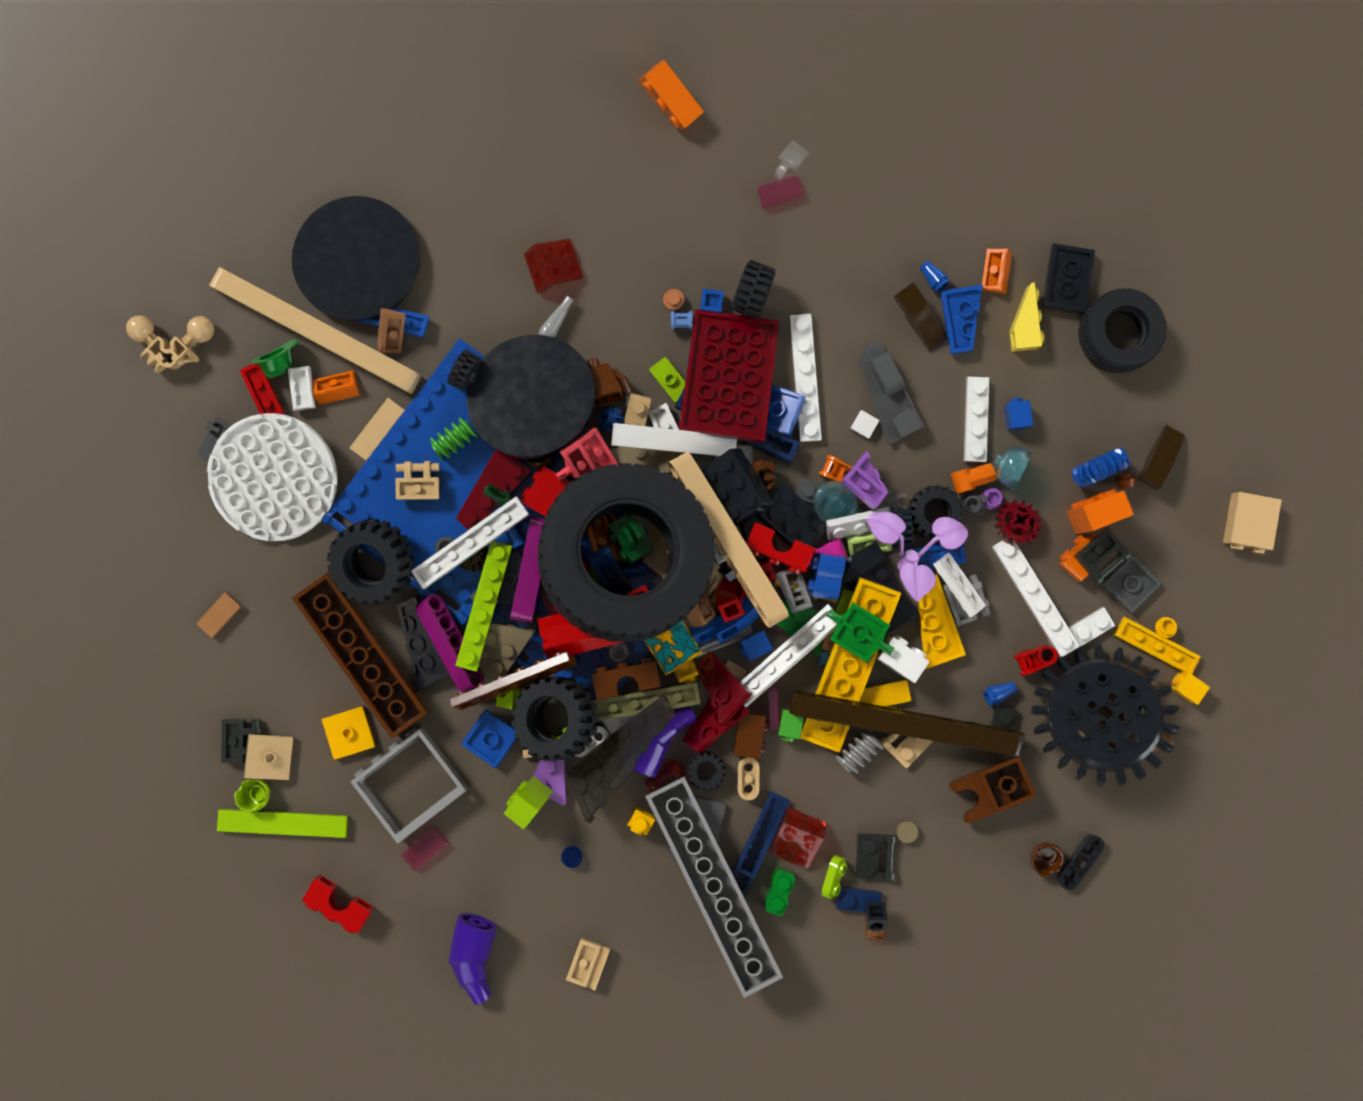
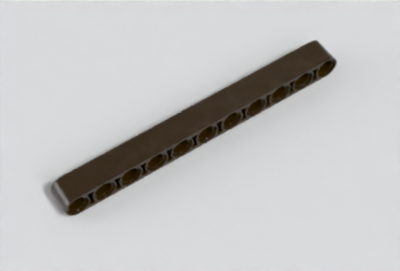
[789,691,1025,756]

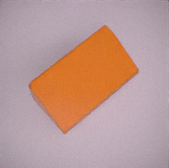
[982,249,1012,294]
[313,370,359,405]

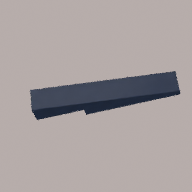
[675,389,800,466]
[732,791,790,899]

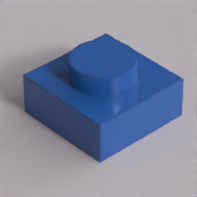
[700,289,724,313]

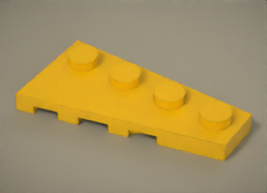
[918,574,966,669]

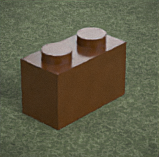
[733,712,769,759]

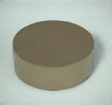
[896,821,918,843]

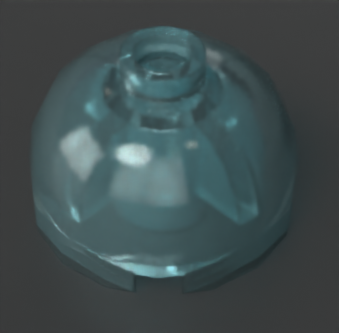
[993,447,1033,491]
[813,480,858,522]

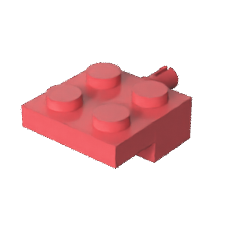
[555,428,618,481]

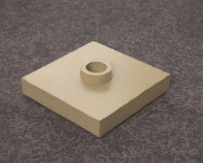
[244,734,293,780]

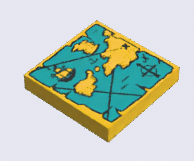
[644,621,702,675]

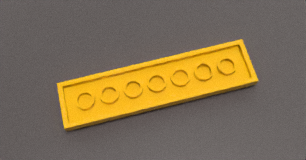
[800,577,901,753]

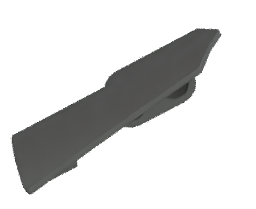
[859,342,925,445]

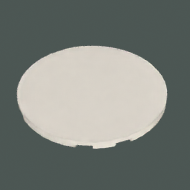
[207,413,338,541]

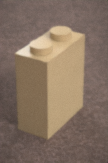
[1223,492,1282,554]

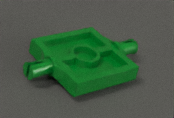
[826,602,894,663]

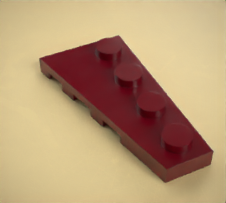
[456,450,532,530]

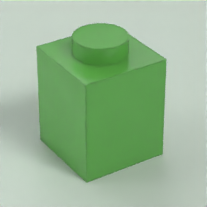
[777,708,804,742]

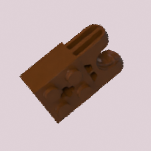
[949,756,1037,823]

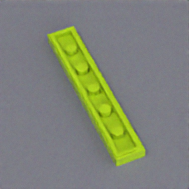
[217,809,348,838]

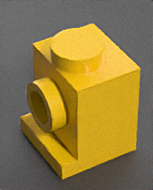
[627,806,656,835]

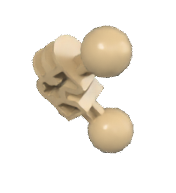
[126,315,214,373]

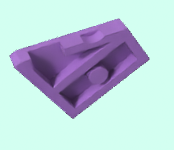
[841,451,888,510]
[534,759,567,806]

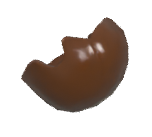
[1030,842,1064,878]

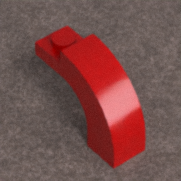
[715,558,777,622]

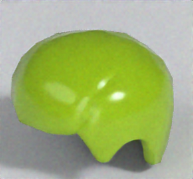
[234,778,270,812]

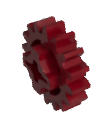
[994,499,1042,547]

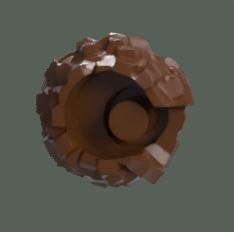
[751,459,777,492]

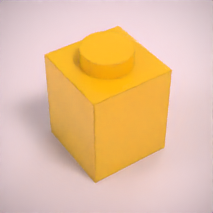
[1171,672,1210,705]

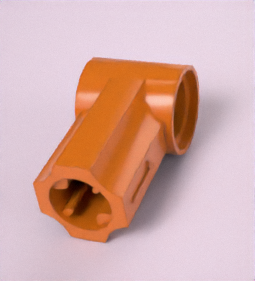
[950,463,996,494]

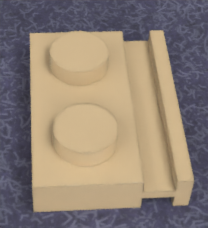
[566,937,610,991]

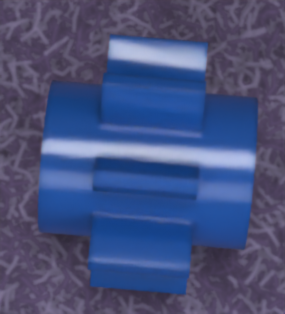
[598,406,625,433]

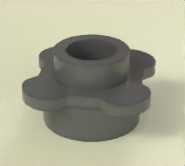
[964,492,987,515]

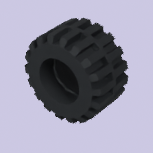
[732,260,776,319]
[907,485,964,539]

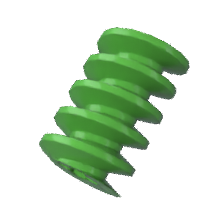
[430,417,479,462]

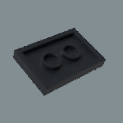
[1042,243,1095,314]
[756,483,826,547]

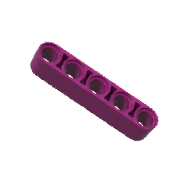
[510,516,544,623]
[416,594,485,692]

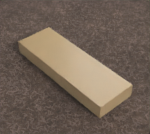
[350,398,405,461]

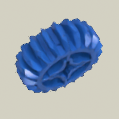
[1071,447,1131,488]

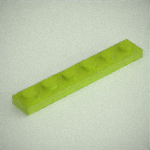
[455,541,513,672]

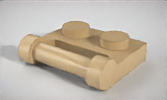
[879,733,933,769]

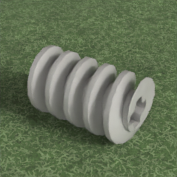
[836,730,884,775]

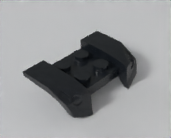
[841,541,919,633]

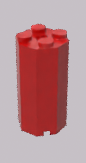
[538,613,624,660]

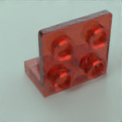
[524,239,583,293]

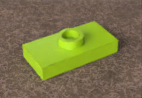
[649,357,685,403]

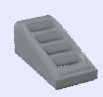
[776,570,813,613]

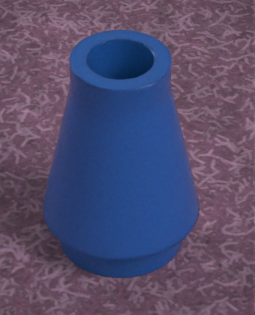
[919,260,950,292]
[983,681,1017,706]

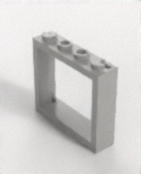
[351,727,469,844]

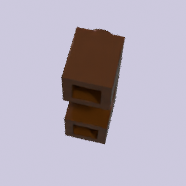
[592,657,661,700]

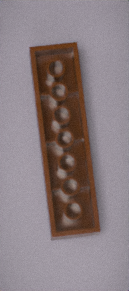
[292,573,431,739]

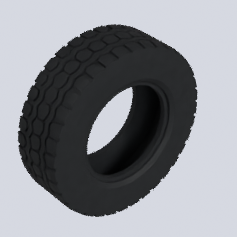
[538,463,715,642]

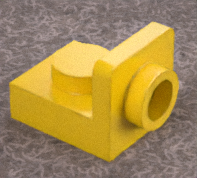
[674,659,699,684]

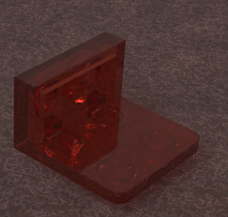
[769,807,827,868]

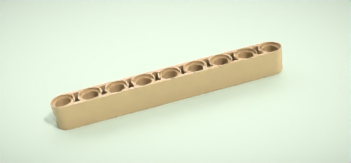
[668,452,789,628]

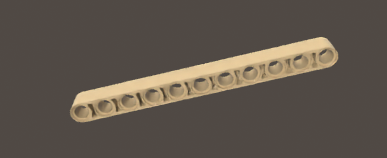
[209,267,422,394]

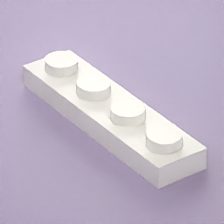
[964,377,989,463]

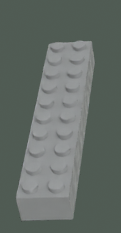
[645,777,783,998]

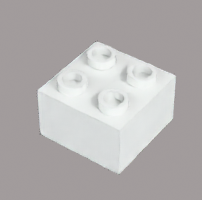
[876,635,930,683]

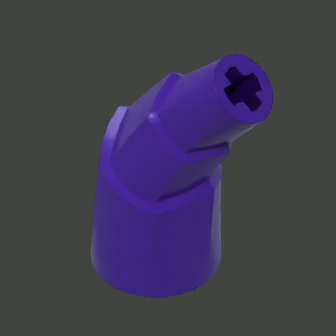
[618,706,696,778]
[448,913,497,1005]

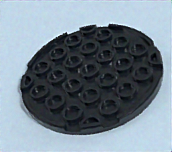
[292,196,420,321]
[467,335,595,459]

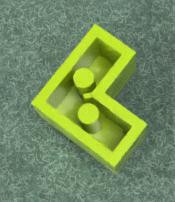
[503,775,554,830]

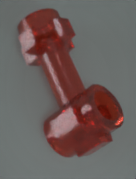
[644,760,684,792]

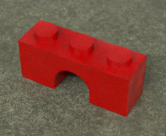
[746,522,816,575]
[301,874,375,934]

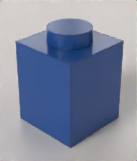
[1004,398,1033,431]
[738,630,773,661]

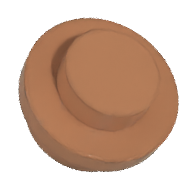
[663,289,684,310]

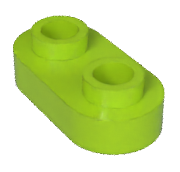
[822,855,847,899]

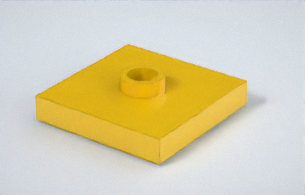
[322,706,376,760]

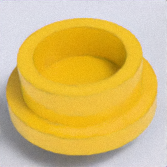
[1155,617,1177,639]

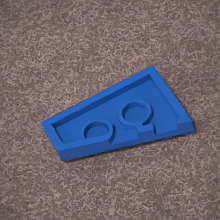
[940,284,983,355]

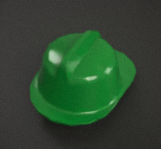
[251,339,299,378]

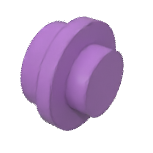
[983,488,1003,509]

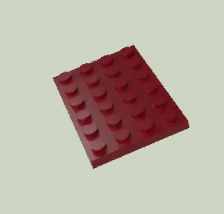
[679,309,780,443]

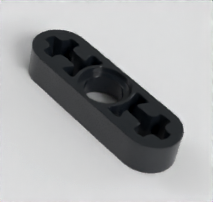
[1057,834,1104,890]

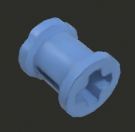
[671,311,692,330]

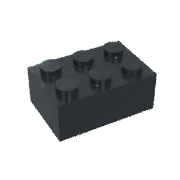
[701,448,774,527]

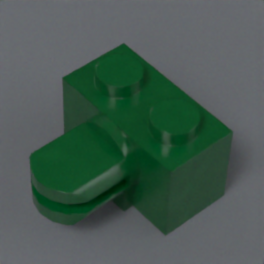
[607,512,654,567]

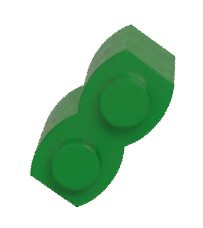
[764,866,795,916]

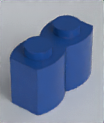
[807,552,846,600]

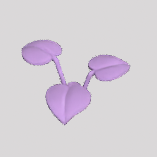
[866,512,968,602]

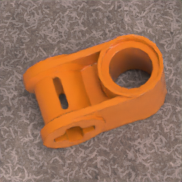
[818,455,852,488]

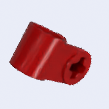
[1013,645,1058,676]

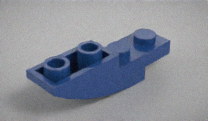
[691,596,760,645]

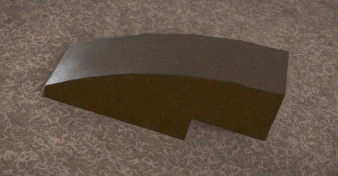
[894,282,947,351]
[1137,425,1185,490]

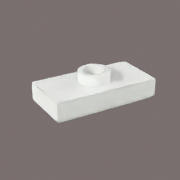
[288,366,316,412]

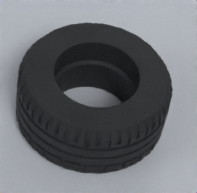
[1078,288,1167,373]

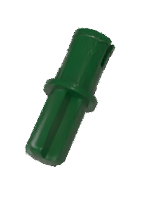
[483,484,524,507]

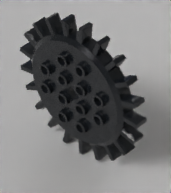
[1031,645,1180,787]

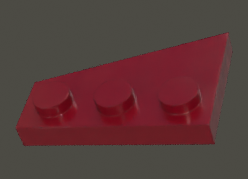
[696,651,752,726]
[682,699,751,753]

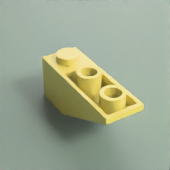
[1009,282,1044,352]

